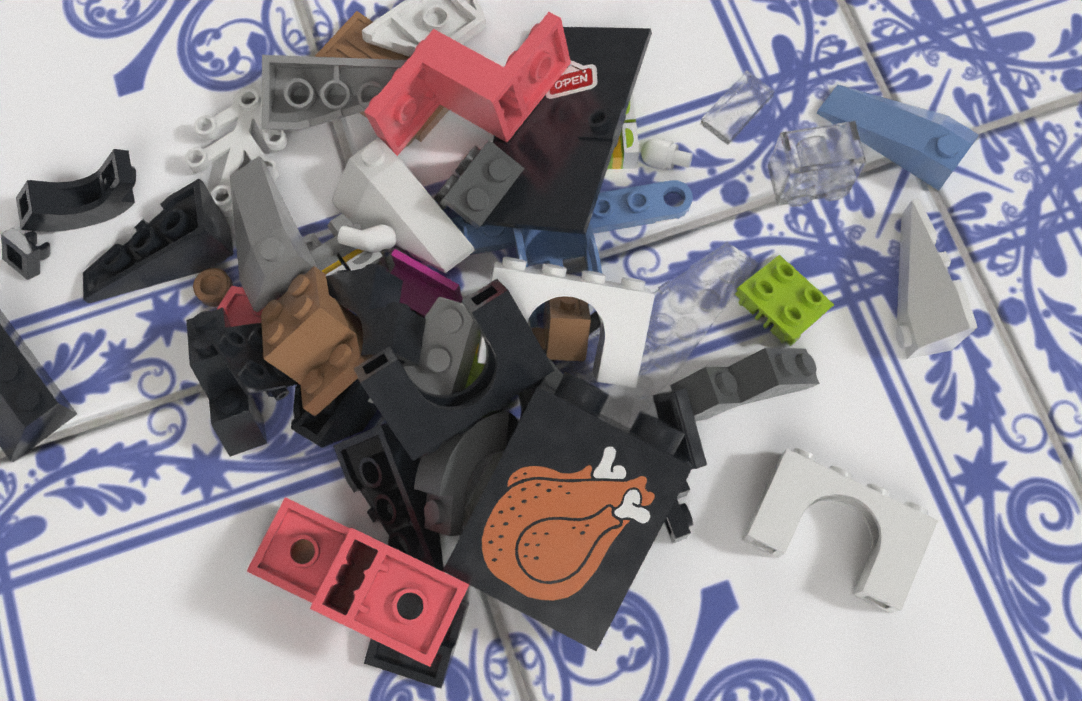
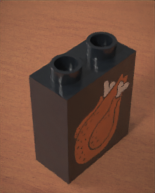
[443,372,693,651]

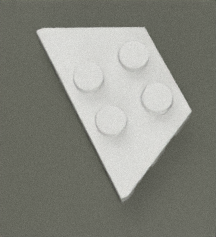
[362,0,486,57]

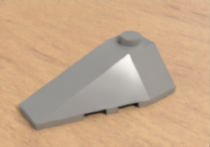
[262,55,407,131]
[230,156,318,312]

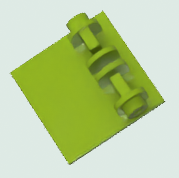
[735,255,834,347]

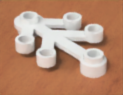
[185,86,288,217]

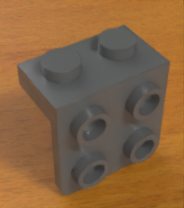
[433,140,524,229]

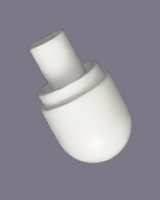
[641,138,693,170]

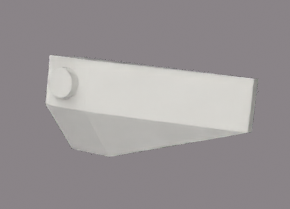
[331,137,475,273]
[896,198,977,359]

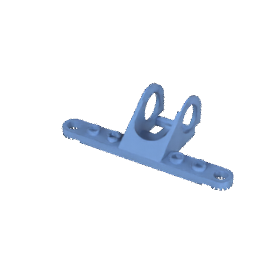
[405,180,693,328]

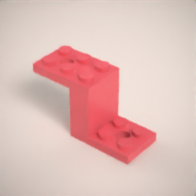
[364,12,571,156]
[247,497,469,667]

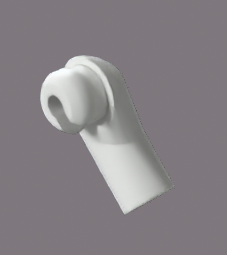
[338,224,396,253]

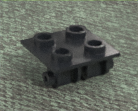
[205,323,299,401]

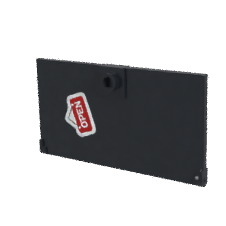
[463,27,652,235]

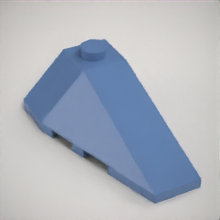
[817,84,979,191]

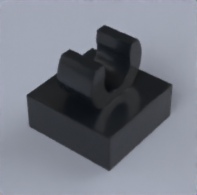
[1,227,51,280]

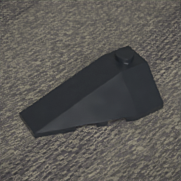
[83,179,234,303]
[333,423,444,572]

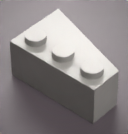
[368,297,481,403]

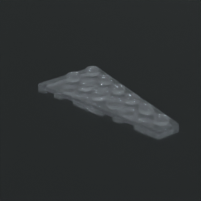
[552,242,758,429]

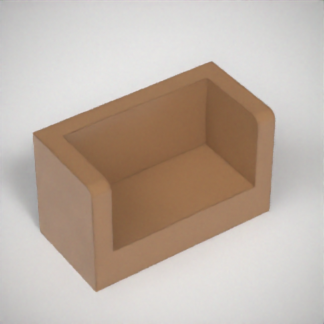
[543,296,591,361]

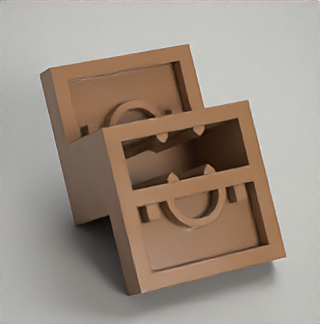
[261,266,368,416]

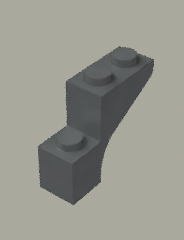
[670,348,820,421]

